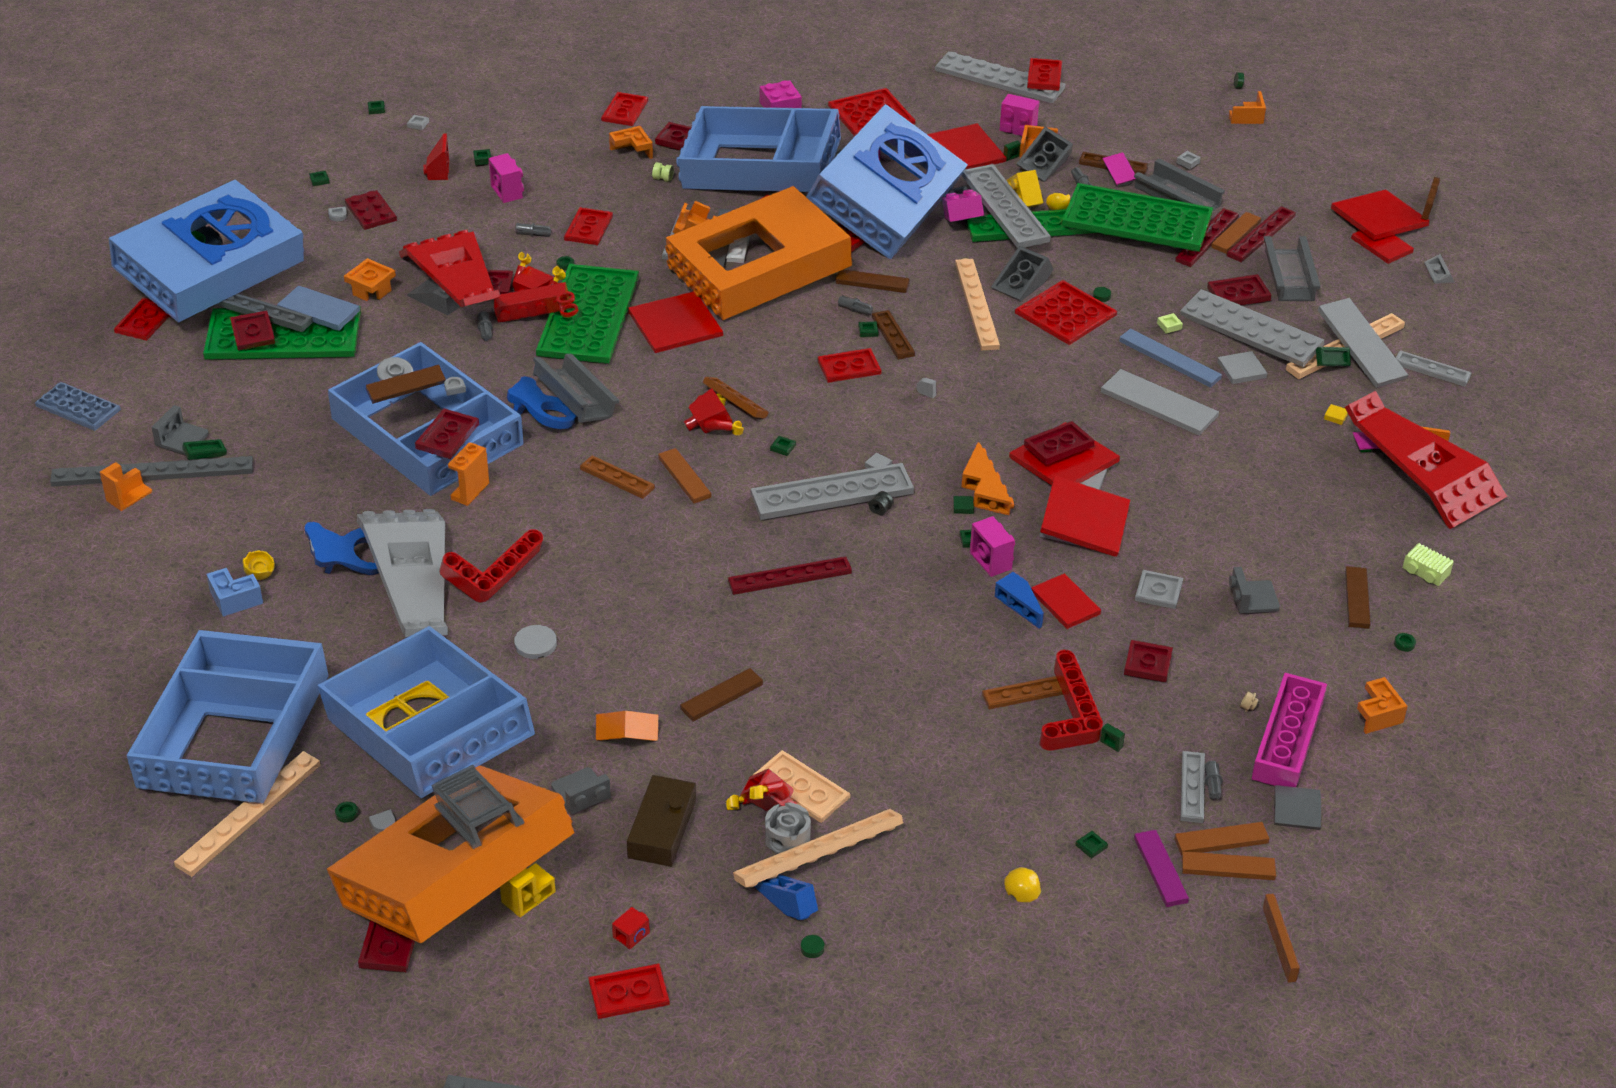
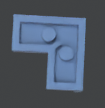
[206,568,263,616]

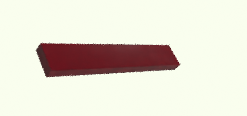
[1226,206,1296,263]
[1175,208,1239,267]
[728,556,852,595]

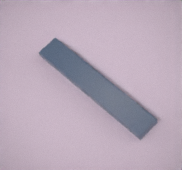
[1119,329,1222,388]

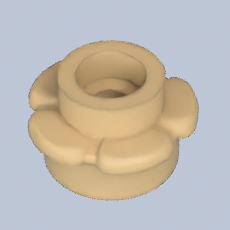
[1240,691,1259,712]

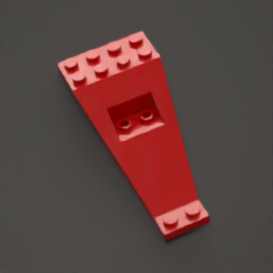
[399,229,500,307]
[1344,391,1507,529]

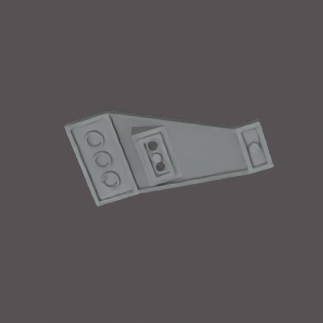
[357,509,448,637]

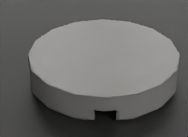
[514,625,557,659]

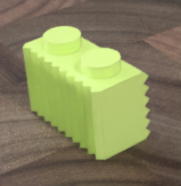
[1403,543,1454,586]

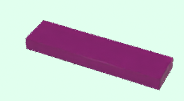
[1134,830,1189,907]

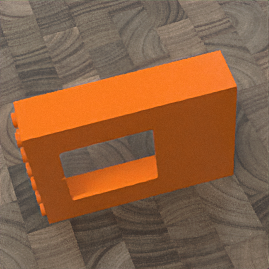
[665,186,852,320]
[327,765,574,944]

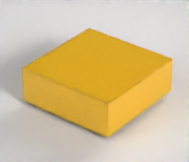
[1324,404,1348,425]

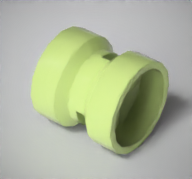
[652,162,674,182]

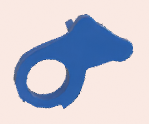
[507,376,577,429]
[304,522,379,575]

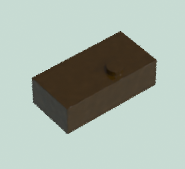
[627,775,696,867]

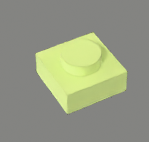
[1157,313,1183,333]

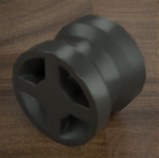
[868,491,894,516]

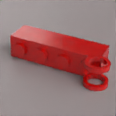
[494,282,579,322]

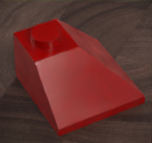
[423,133,450,180]

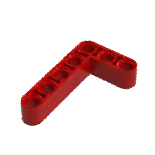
[439,529,543,603]
[1039,650,1103,751]

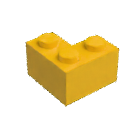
[1006,170,1044,208]
[500,863,556,918]

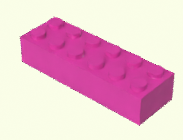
[1252,673,1327,787]

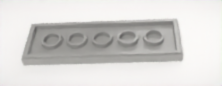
[1318,298,1408,388]
[1101,369,1219,436]

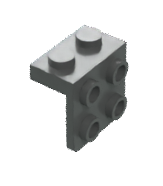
[151,405,209,455]
[1229,567,1280,613]
[551,767,611,815]

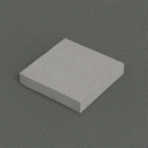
[1217,351,1267,384]
[1135,570,1183,609]

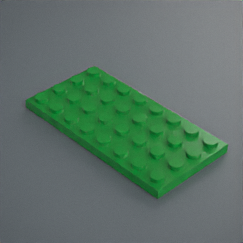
[1062,183,1213,251]
[536,264,639,364]
[203,306,361,359]

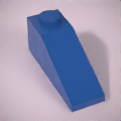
[994,572,1044,629]
[754,874,818,920]

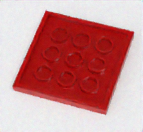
[828,88,916,136]
[927,123,1006,170]
[1331,189,1430,240]
[1015,280,1117,345]
[628,291,723,353]
[1009,422,1120,485]
[1040,475,1130,557]

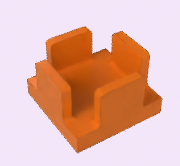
[673,201,717,234]
[344,258,396,301]

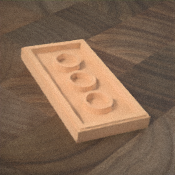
[753,750,850,823]

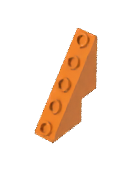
[961,442,1014,515]

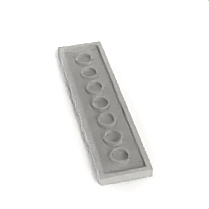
[935,51,1065,103]
[962,164,1051,248]
[1180,289,1324,367]
[751,463,914,520]

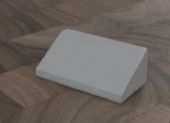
[1424,254,1454,284]

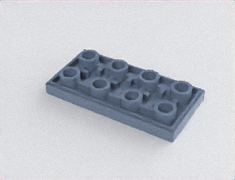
[277,286,360,330]
[35,382,121,431]

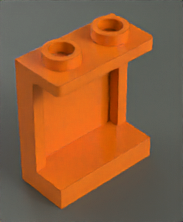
[448,442,489,506]

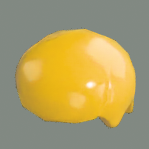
[1046,193,1071,210]
[243,550,275,580]
[1004,867,1041,902]

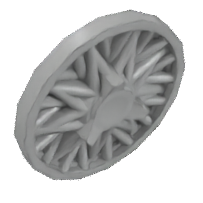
[377,357,413,381]

